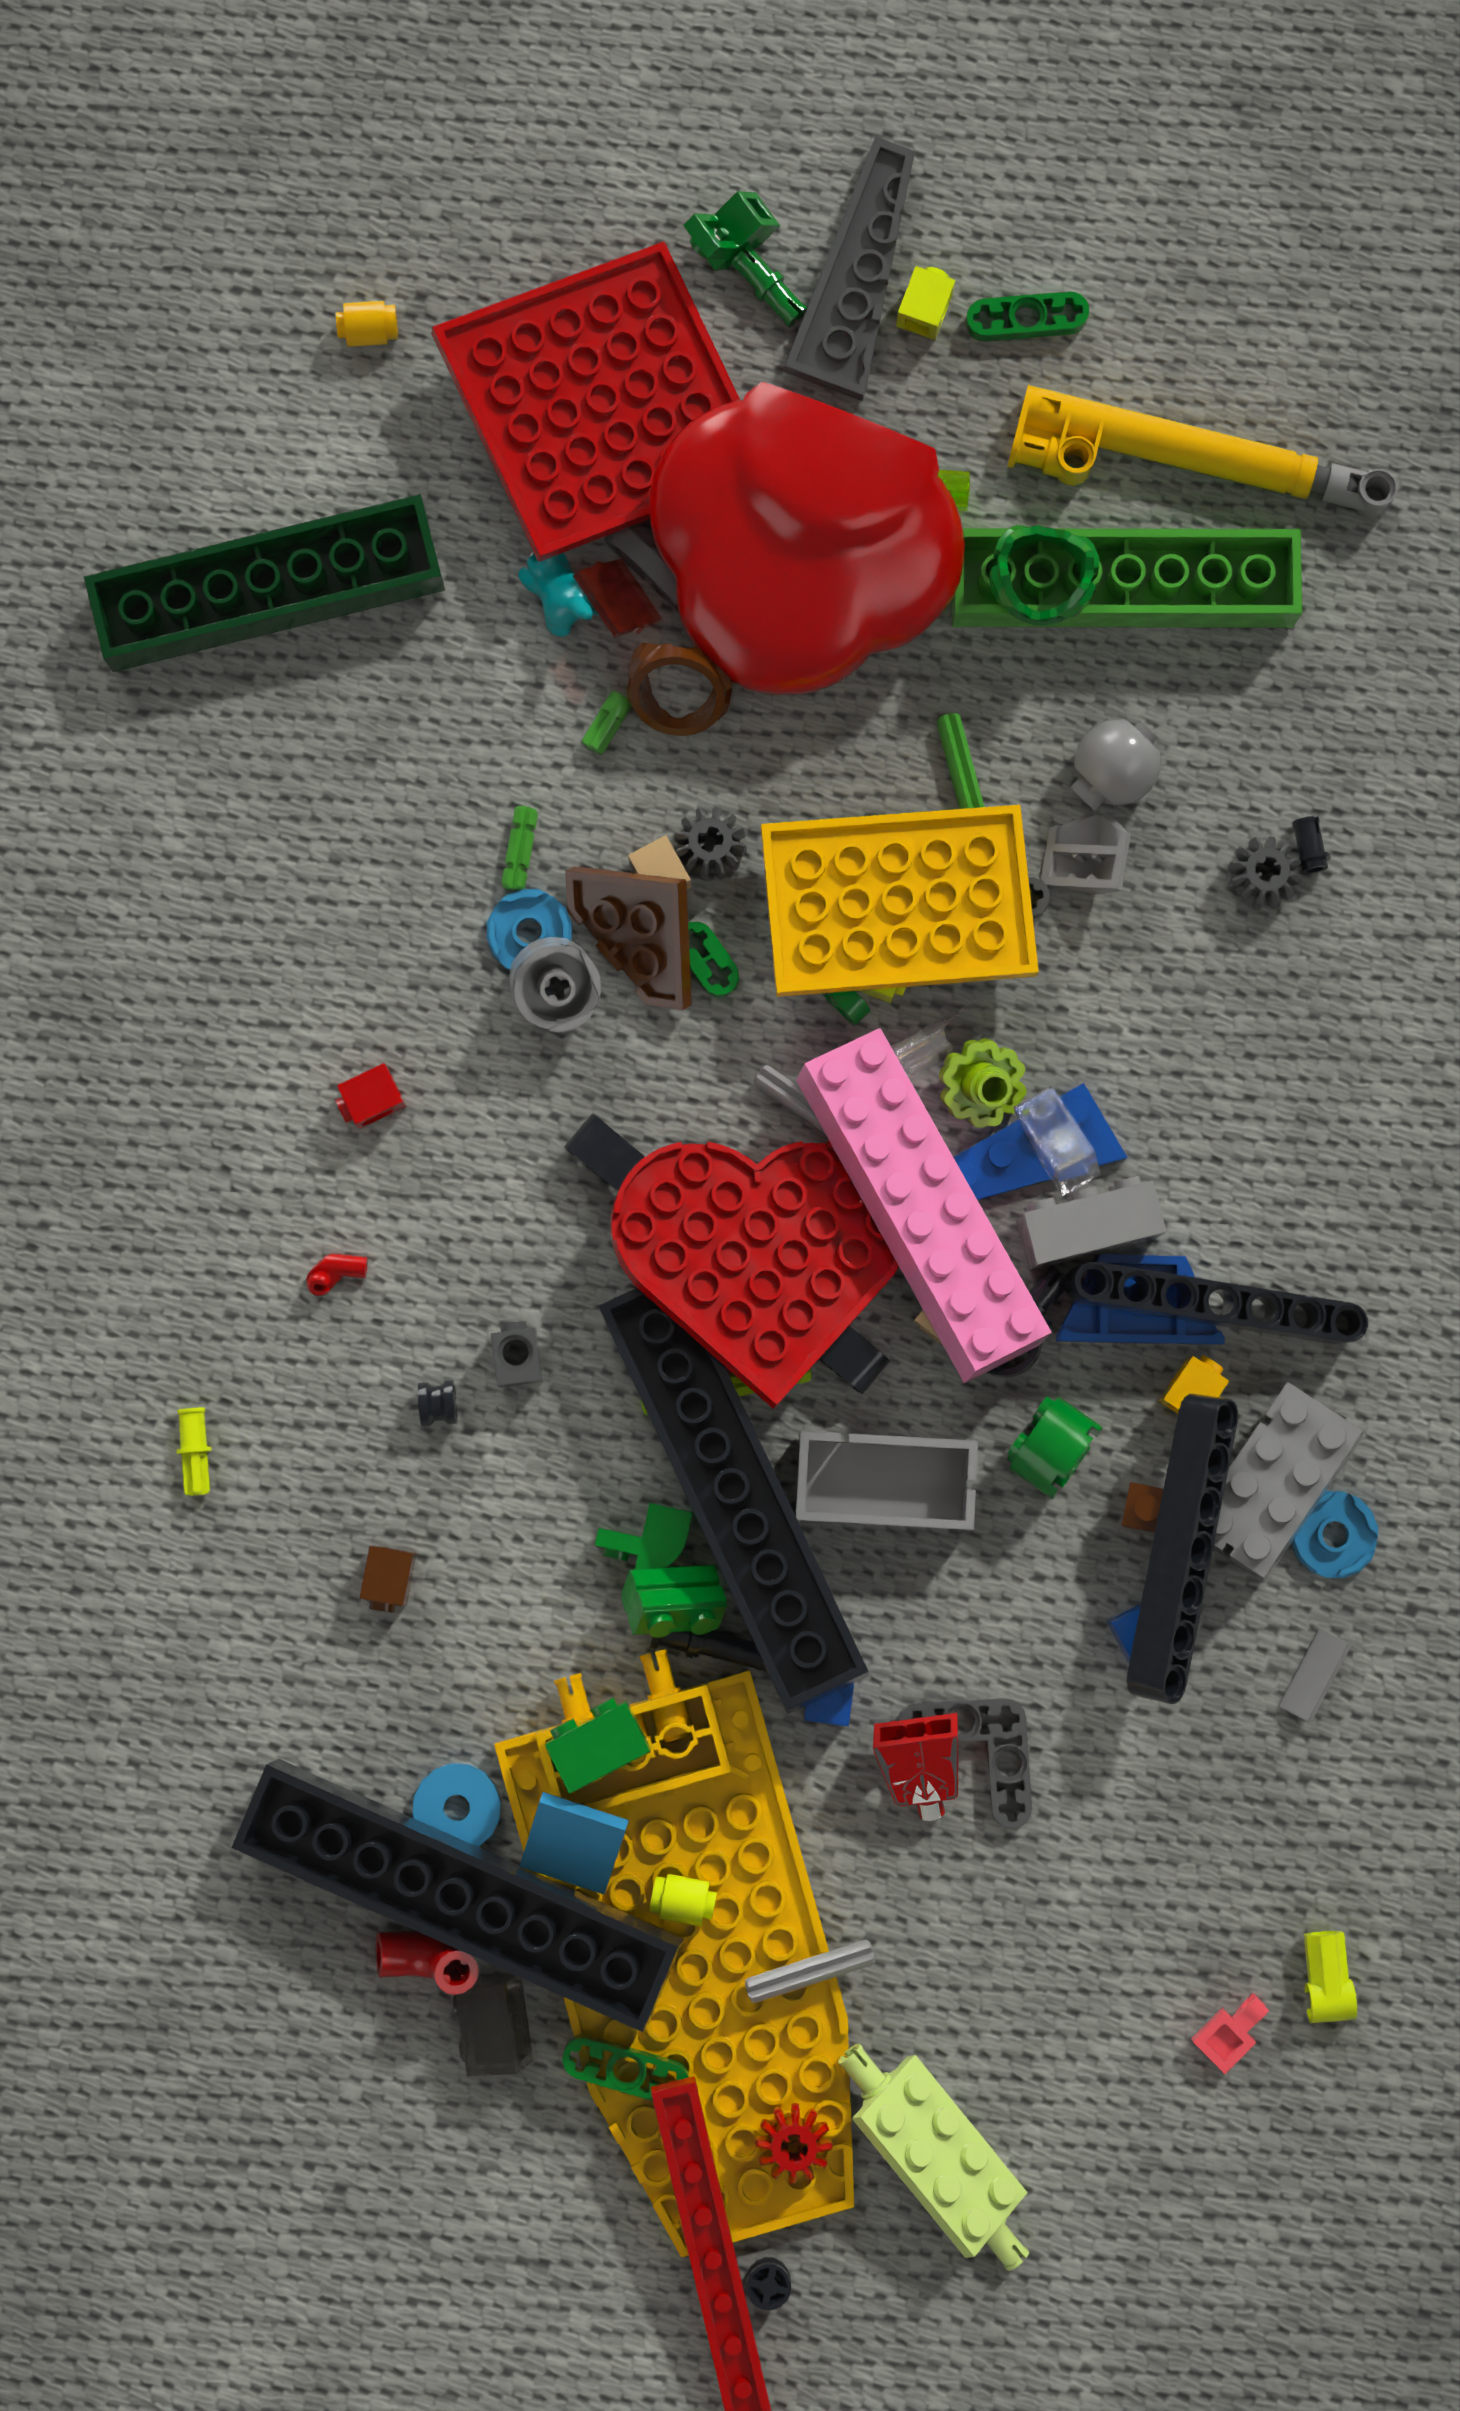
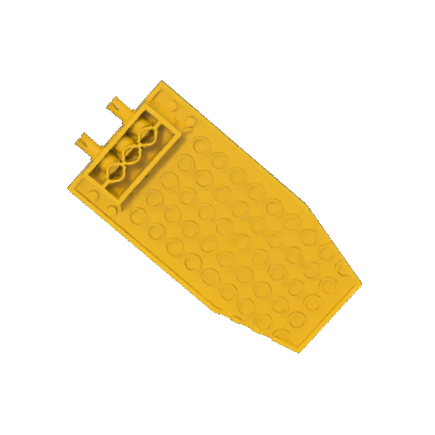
[494,1648,854,2258]

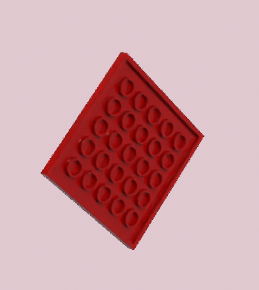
[431,241,740,562]

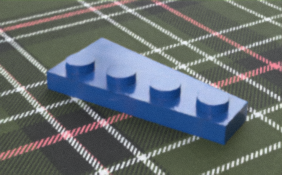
[953,1083,1128,1200]

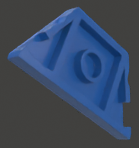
[1056,1254,1225,1345]

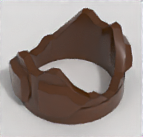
[627,642,732,736]

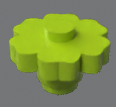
[938,1038,1027,1128]

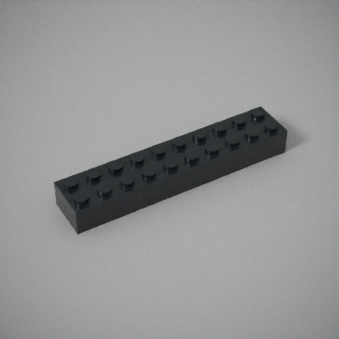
[598,1288,869,1714]
[231,1759,684,2032]

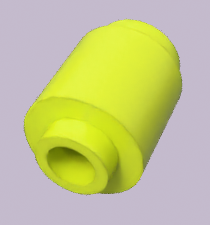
[649,1874,717,1927]

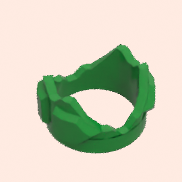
[989,525,1099,625]

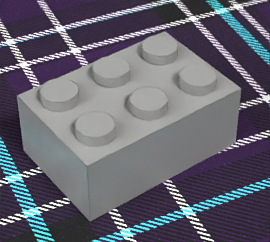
[1016,1176,1167,1271]

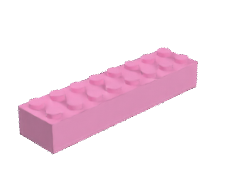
[796,1028,1052,1384]

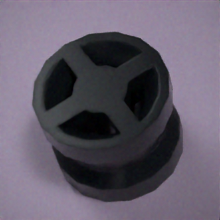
[418,1380,458,1427]
[746,2257,791,2310]

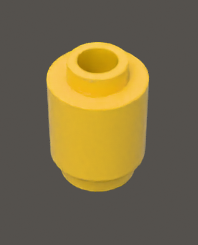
[336,301,398,347]

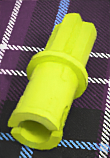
[176,1407,212,1496]

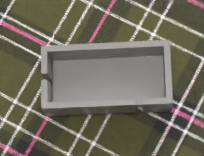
[1213,1382,1363,1583]
[795,1431,978,1530]

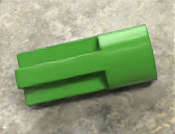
[581,691,632,756]

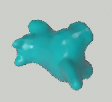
[518,552,604,637]

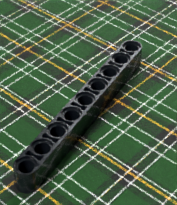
[564,1114,890,1395]

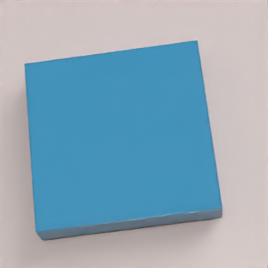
[519,1792,629,1895]

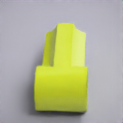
[1304,1931,1357,2023]

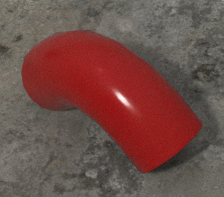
[375,1931,479,1995]

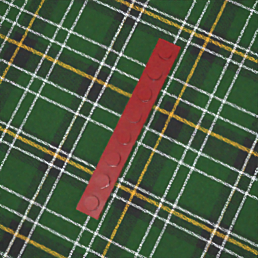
[651,2076,772,2411]

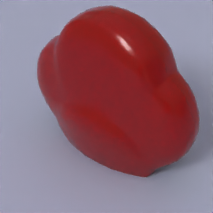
[650,381,965,695]

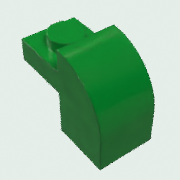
[683,191,780,271]
[595,1503,693,1570]

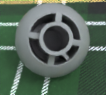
[1071,719,1161,810]

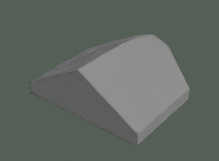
[1041,815,1131,895]

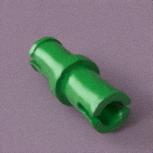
[731,245,807,328]

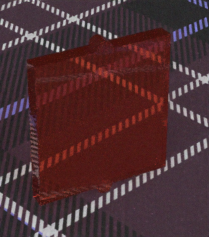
[573,559,662,638]

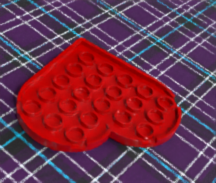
[611,1141,899,1410]

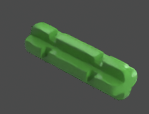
[502,806,538,891]

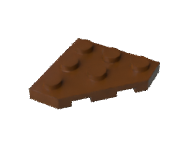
[565,866,692,1010]

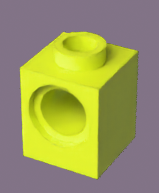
[896,266,956,341]

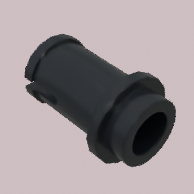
[1292,816,1331,874]

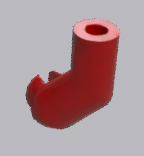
[306,1254,368,1296]

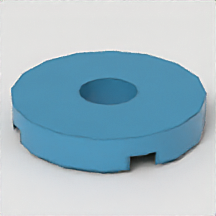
[487,889,572,970]
[1291,1491,1378,1578]
[412,1763,501,1847]

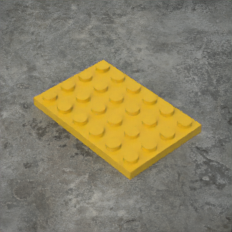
[760,804,1039,997]

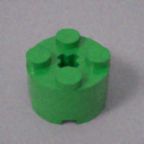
[1007,1396,1103,1500]

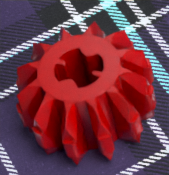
[755,2103,833,2184]

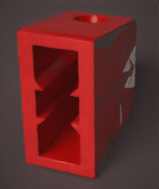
[873,1713,958,1821]

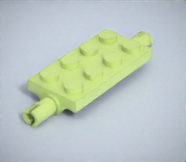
[838,2043,1029,2271]

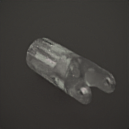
[891,1006,984,1080]

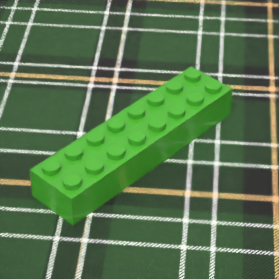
[952,528,1302,628]

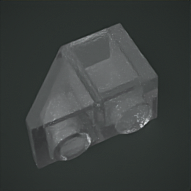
[1013,1086,1100,1196]

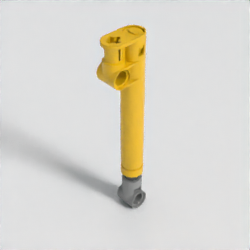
[1007,385,1398,518]

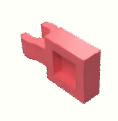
[1191,1993,1269,2074]

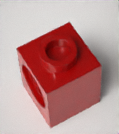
[335,1063,407,1129]

